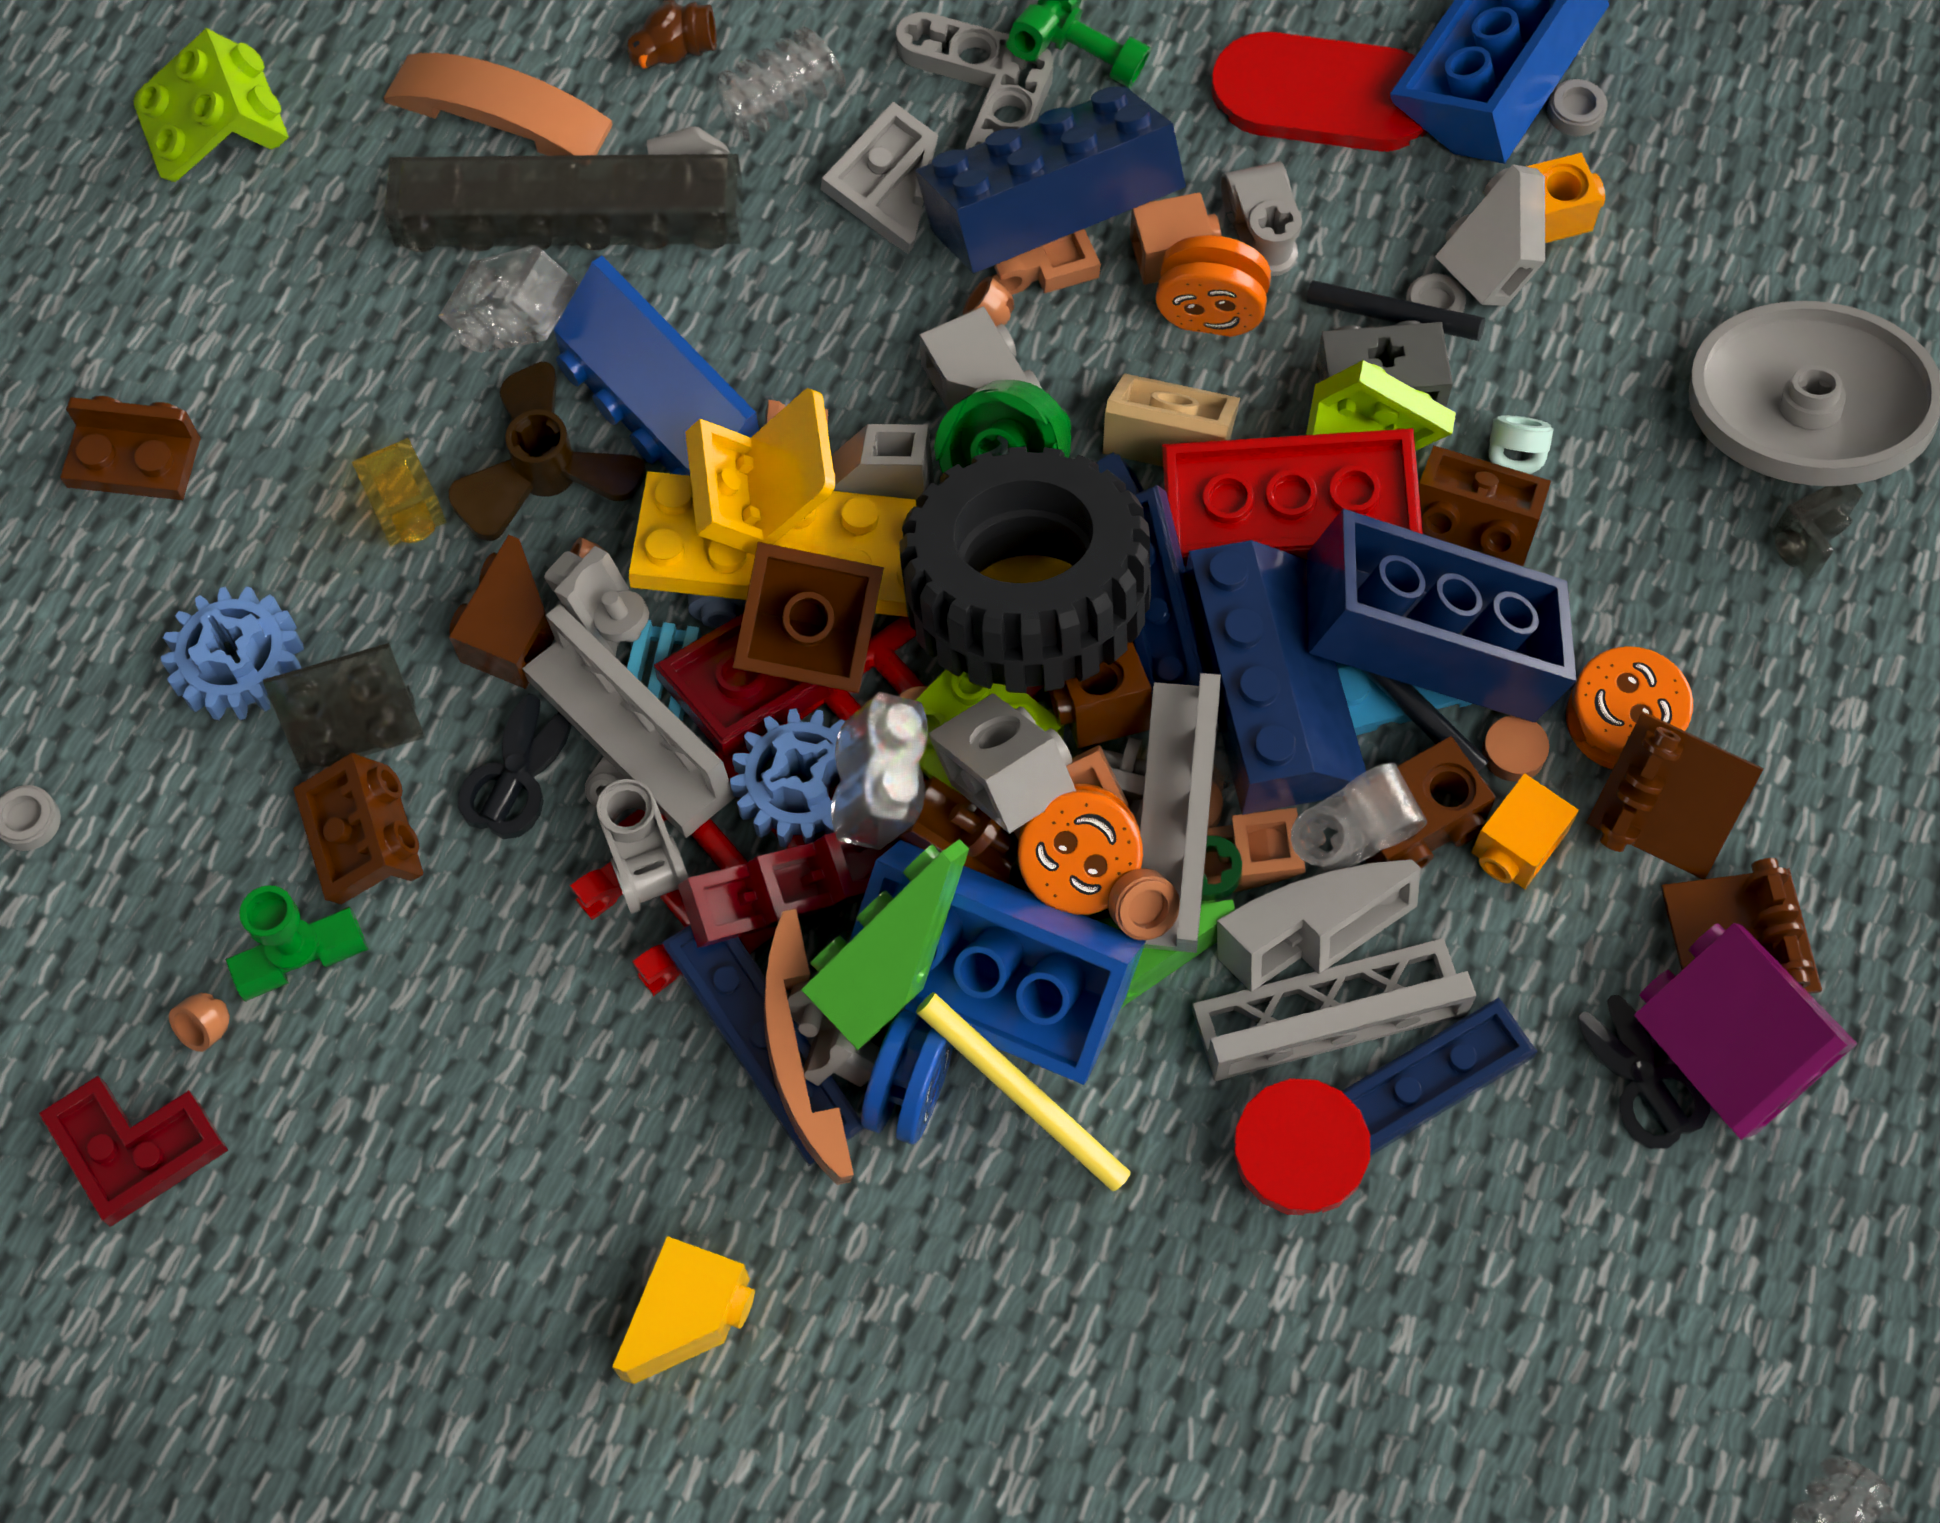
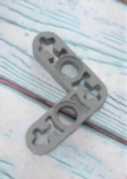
[896,12,1053,150]

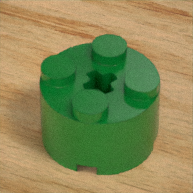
[934,380,1071,473]

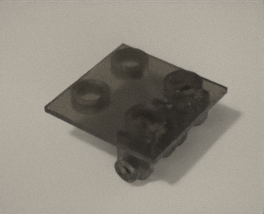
[263,643,425,774]

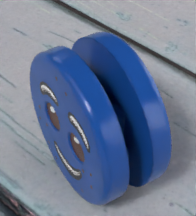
[861,1010,953,1145]

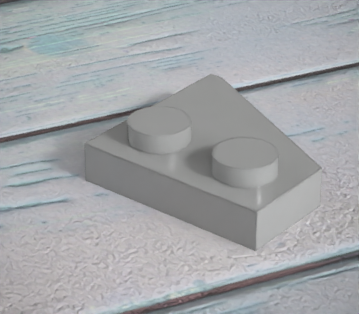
[820,102,938,253]

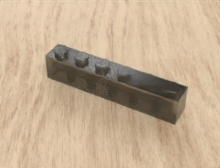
[384,154,743,252]

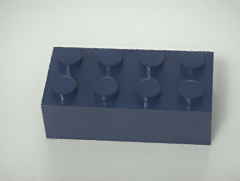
[915,86,1186,274]
[1307,509,1577,723]

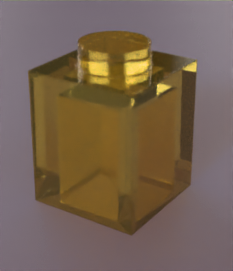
[352,438,447,547]

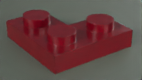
[39,1076,228,1227]

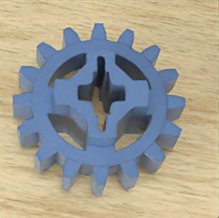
[161,587,304,720]
[730,708,872,848]

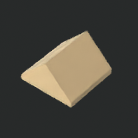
[1103,373,1240,467]

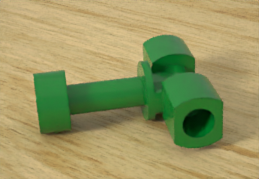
[1006,0,1151,89]
[226,885,369,1002]

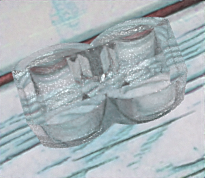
[831,692,928,850]

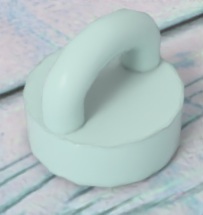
[1489,415,1553,474]

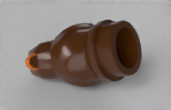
[627,0,717,69]

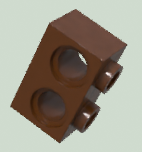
[1050,642,1152,748]
[1337,736,1496,869]

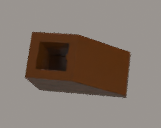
[449,535,554,689]

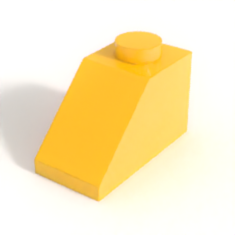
[612,1236,755,1384]

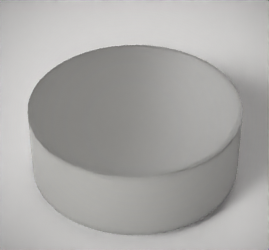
[1547,79,1607,136]
[1406,273,1466,313]
[0,785,61,851]

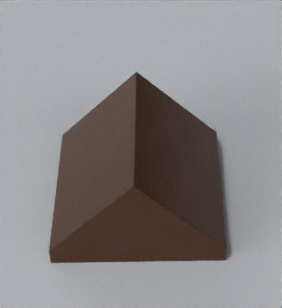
[733,542,884,694]

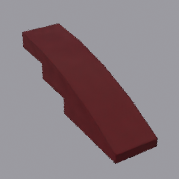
[677,815,907,948]

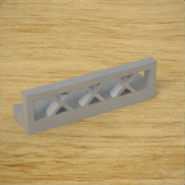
[522,604,735,838]
[1140,673,1221,953]
[1192,938,1476,1081]

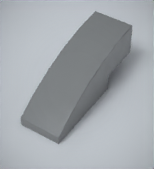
[1217,859,1421,992]

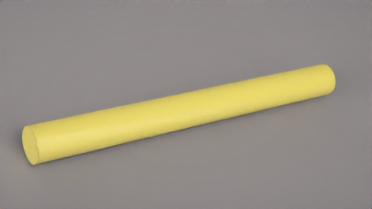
[916,992,1130,1191]

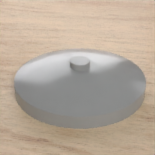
[1689,301,1940,486]

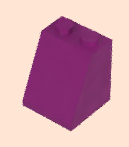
[1634,923,1858,1140]

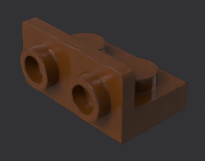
[60,396,201,500]
[1419,445,1551,566]
[293,753,423,905]

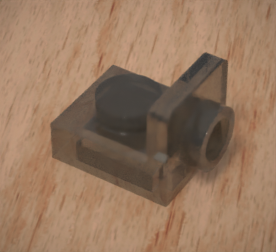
[1772,484,1863,580]

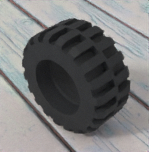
[899,446,1151,693]

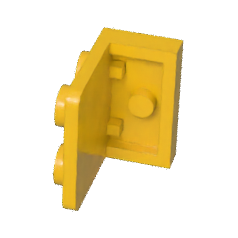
[685,388,835,555]

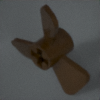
[448,362,647,541]

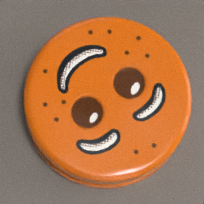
[1156,235,1271,337]
[1566,646,1693,770]
[1018,784,1143,915]

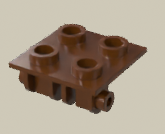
[1586,711,1764,879]
[1661,858,1822,994]

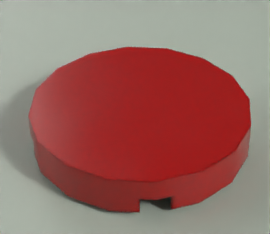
[1234,1078,1370,1216]

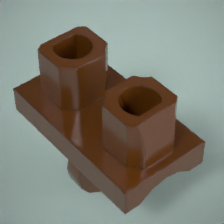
[898,776,1018,884]

